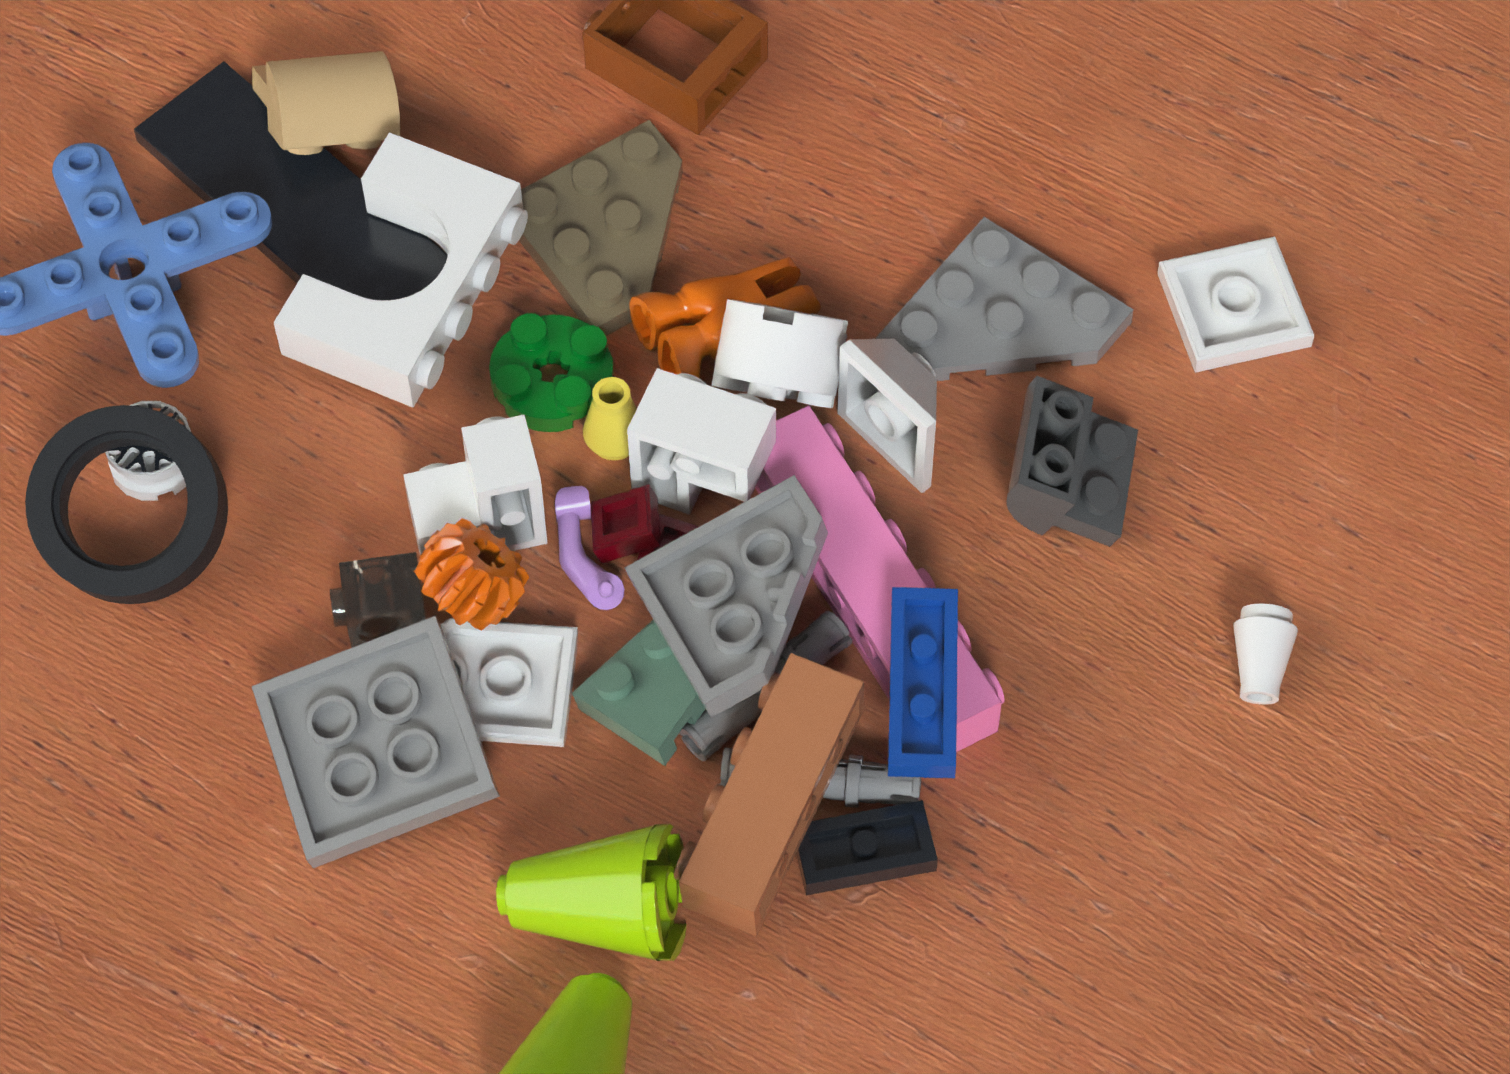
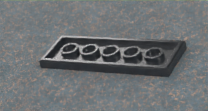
[134,61,448,301]

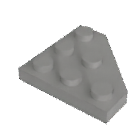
[876,217,1134,381]
[624,475,828,718]

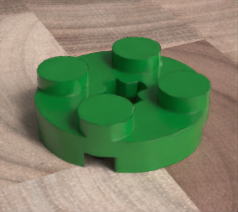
[489,313,614,432]

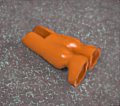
[629,257,821,378]

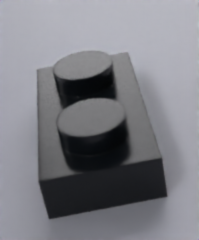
[796,800,938,896]

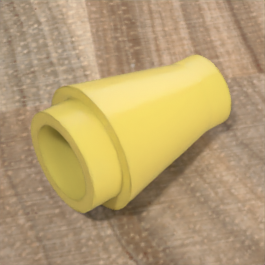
[583,377,637,460]

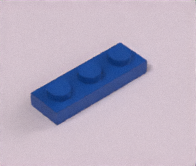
[888,587,958,779]

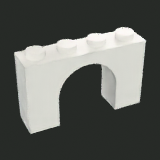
[274,132,528,407]

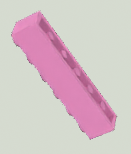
[755,406,1005,752]

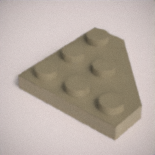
[519,120,683,336]

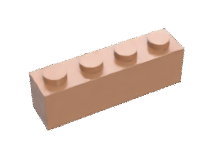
[674,653,865,937]

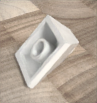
[837,338,937,493]

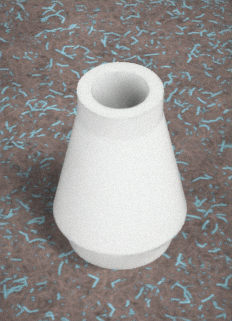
[1233,603,1298,705]

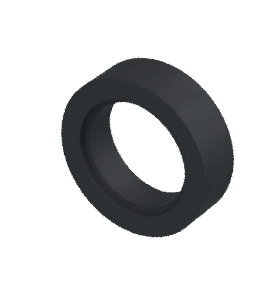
[25,405,228,604]

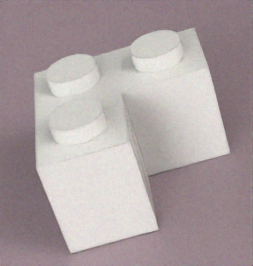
[627,368,776,515]
[403,414,548,555]

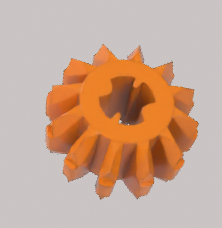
[414,518,529,631]

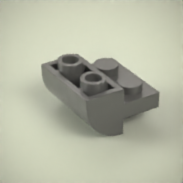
[1006,376,1138,547]

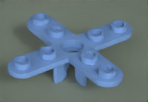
[0,143,272,388]

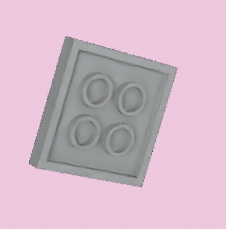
[251,616,500,868]

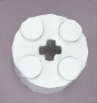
[711,299,848,408]

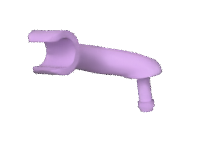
[554,486,625,610]

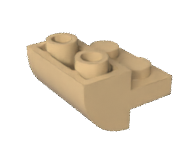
[252,51,400,155]

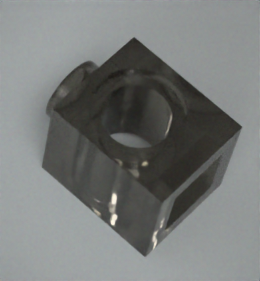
[330,552,426,648]

